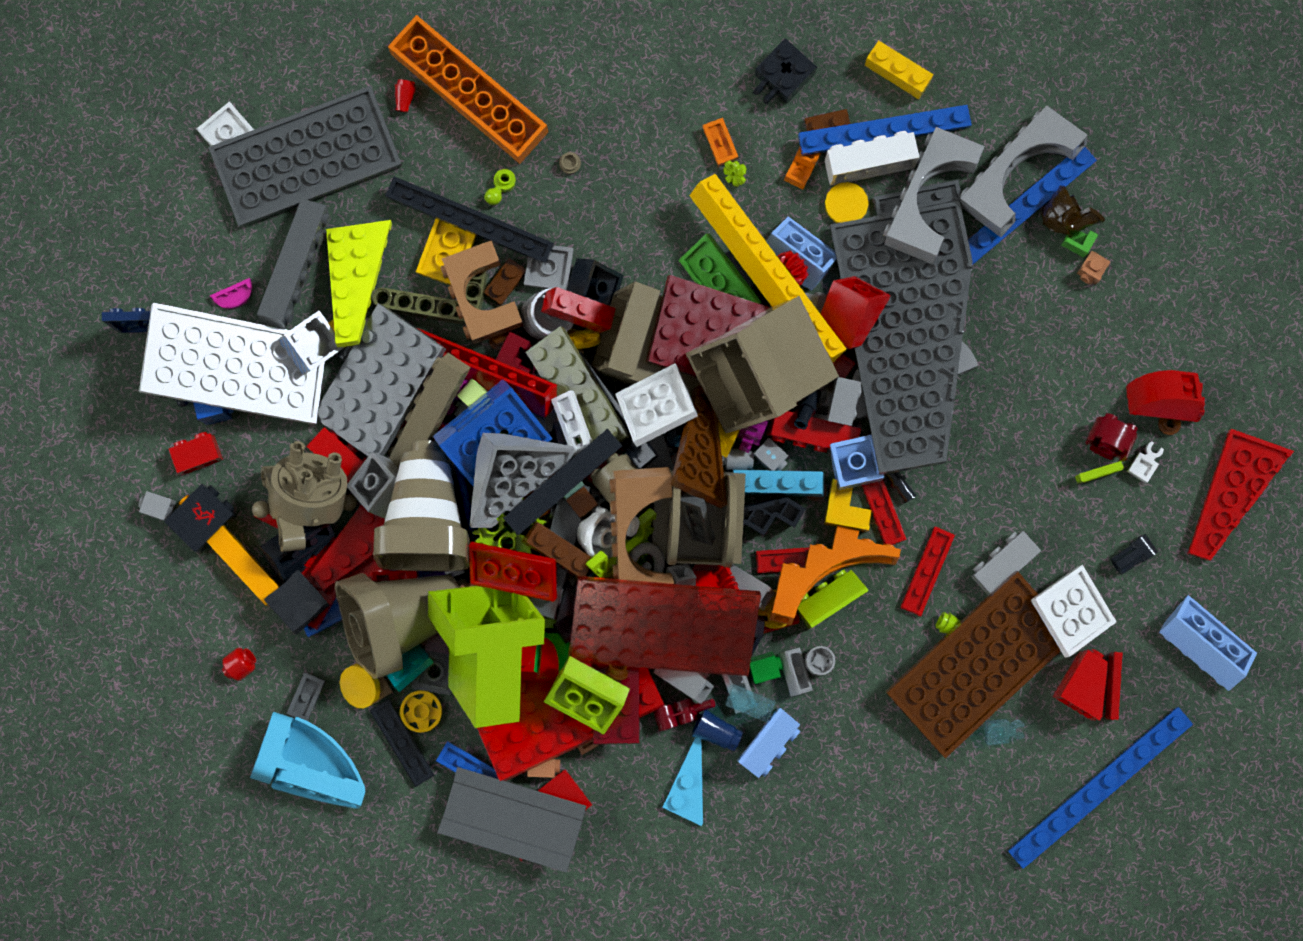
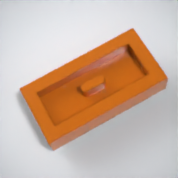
[702,118,738,167]

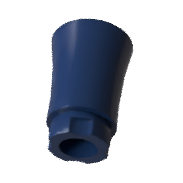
[691,710,743,751]

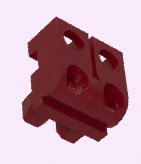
[496,332,533,374]

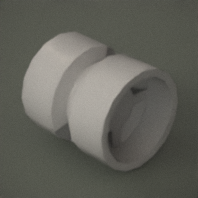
[804,646,835,676]

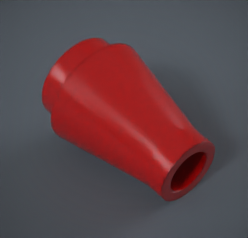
[395,79,416,112]

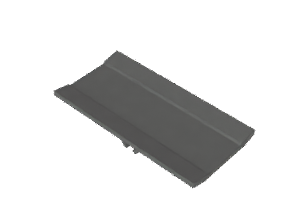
[437,767,586,873]

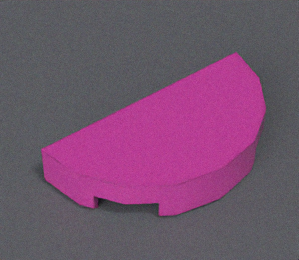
[210,278,253,309]

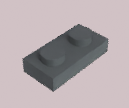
[286,672,326,722]

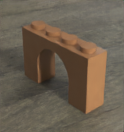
[440,240,523,344]

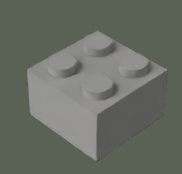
[811,377,862,426]
[347,451,399,518]

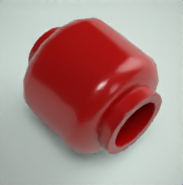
[222,648,256,681]

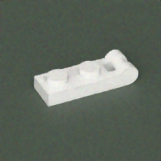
[551,390,593,457]

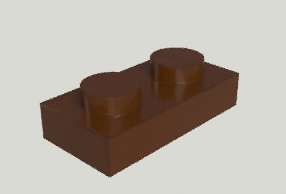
[804,109,850,131]
[484,258,526,306]

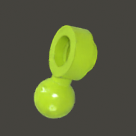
[485,169,516,206]

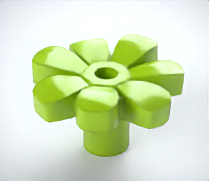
[723,160,747,187]

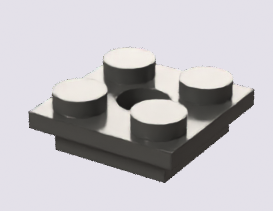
[411,649,452,696]

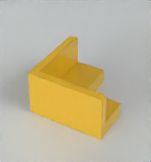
[824,479,871,532]

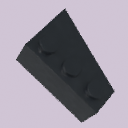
[260,524,335,584]

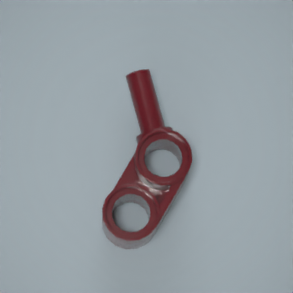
[653,698,716,732]

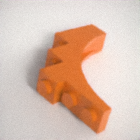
[770,526,901,625]

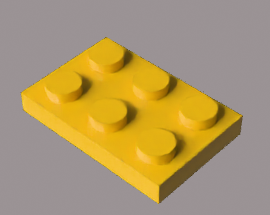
[416,219,476,285]

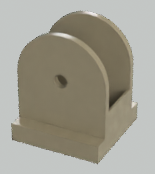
[650,470,746,568]

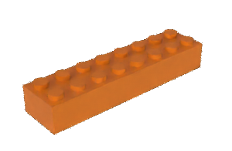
[388,15,548,164]

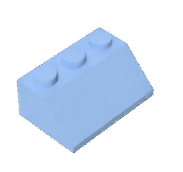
[766,217,836,291]
[737,708,800,778]

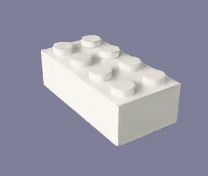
[824,131,919,186]

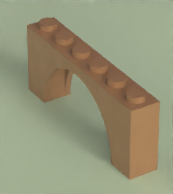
[609,467,674,607]

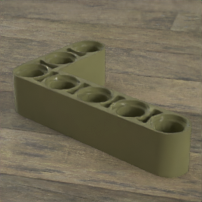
[372,271,488,325]

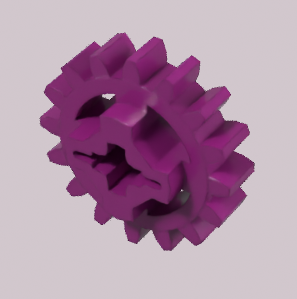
[738,421,768,453]

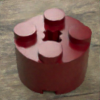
[1085,413,1138,462]

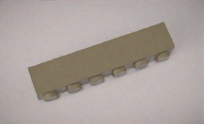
[388,353,471,469]

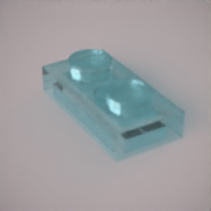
[725,684,776,723]

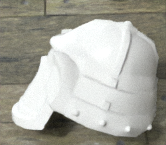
[577,506,639,559]

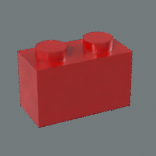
[169,432,223,476]

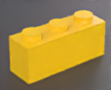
[865,40,934,99]

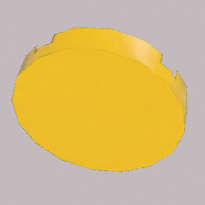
[825,182,869,223]
[340,664,380,709]

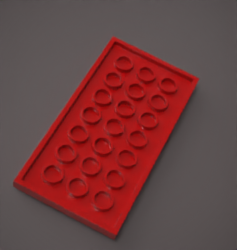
[477,644,665,781]

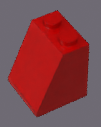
[821,276,891,349]
[1052,649,1108,721]

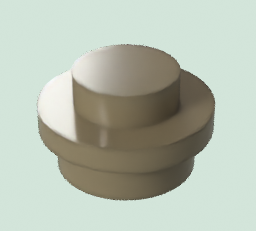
[559,152,581,174]

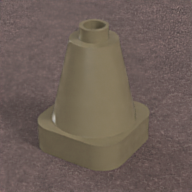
[335,573,467,679]

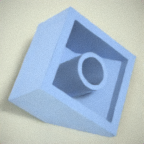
[830,435,884,490]

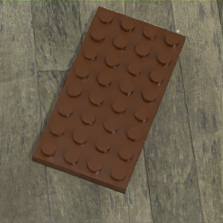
[885,571,1061,759]

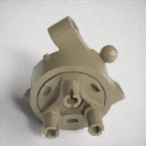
[252,441,357,552]

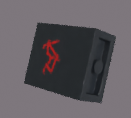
[164,484,237,554]

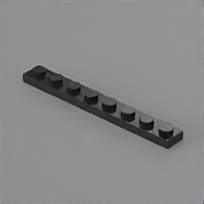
[385,176,554,265]

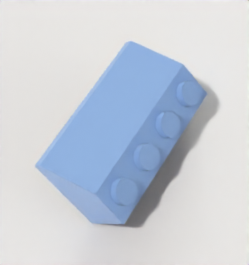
[1159,595,1257,691]

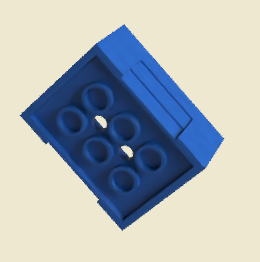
[433,379,553,487]

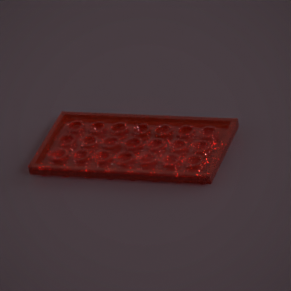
[568,576,761,676]

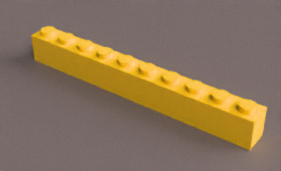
[689,174,846,363]

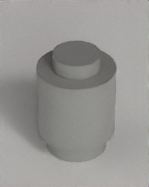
[722,448,754,470]

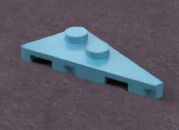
[663,738,703,826]

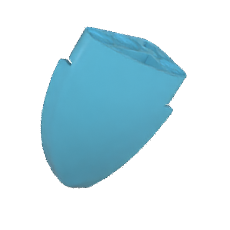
[250,712,365,809]

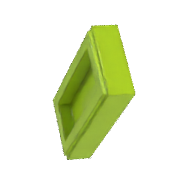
[1075,461,1124,484]

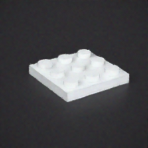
[616,363,698,447]
[1031,565,1116,657]

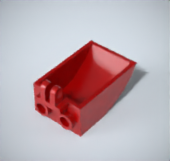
[1126,370,1205,422]

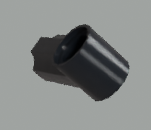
[1110,534,1158,575]

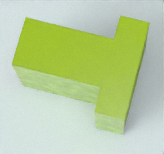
[428,586,545,728]

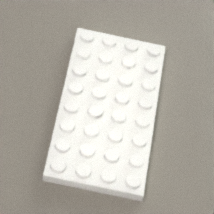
[139,303,324,425]

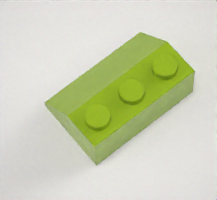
[797,569,868,629]
[544,656,630,734]

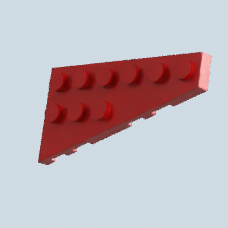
[1187,429,1294,561]
[311,504,385,592]

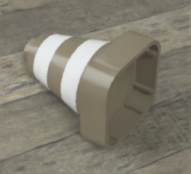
[373,440,470,571]

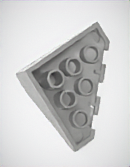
[470,433,574,528]

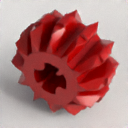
[777,250,809,286]

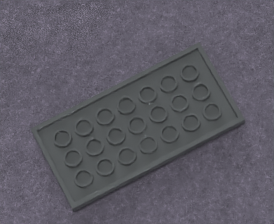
[208,86,402,228]

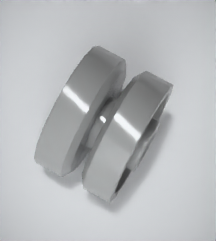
[520,288,573,340]

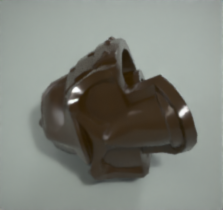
[1041,185,1105,238]

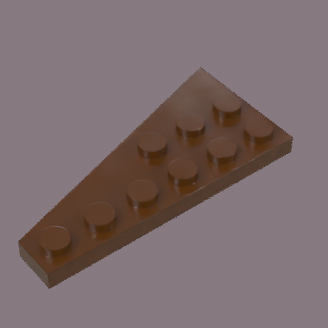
[670,385,727,508]

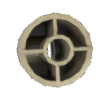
[590,453,650,516]

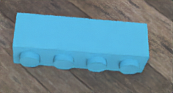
[734,470,824,497]

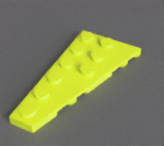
[326,220,392,348]

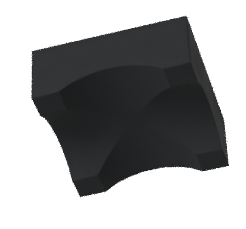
[264,570,330,635]

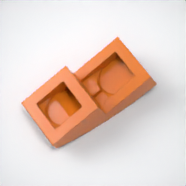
[784,147,821,189]

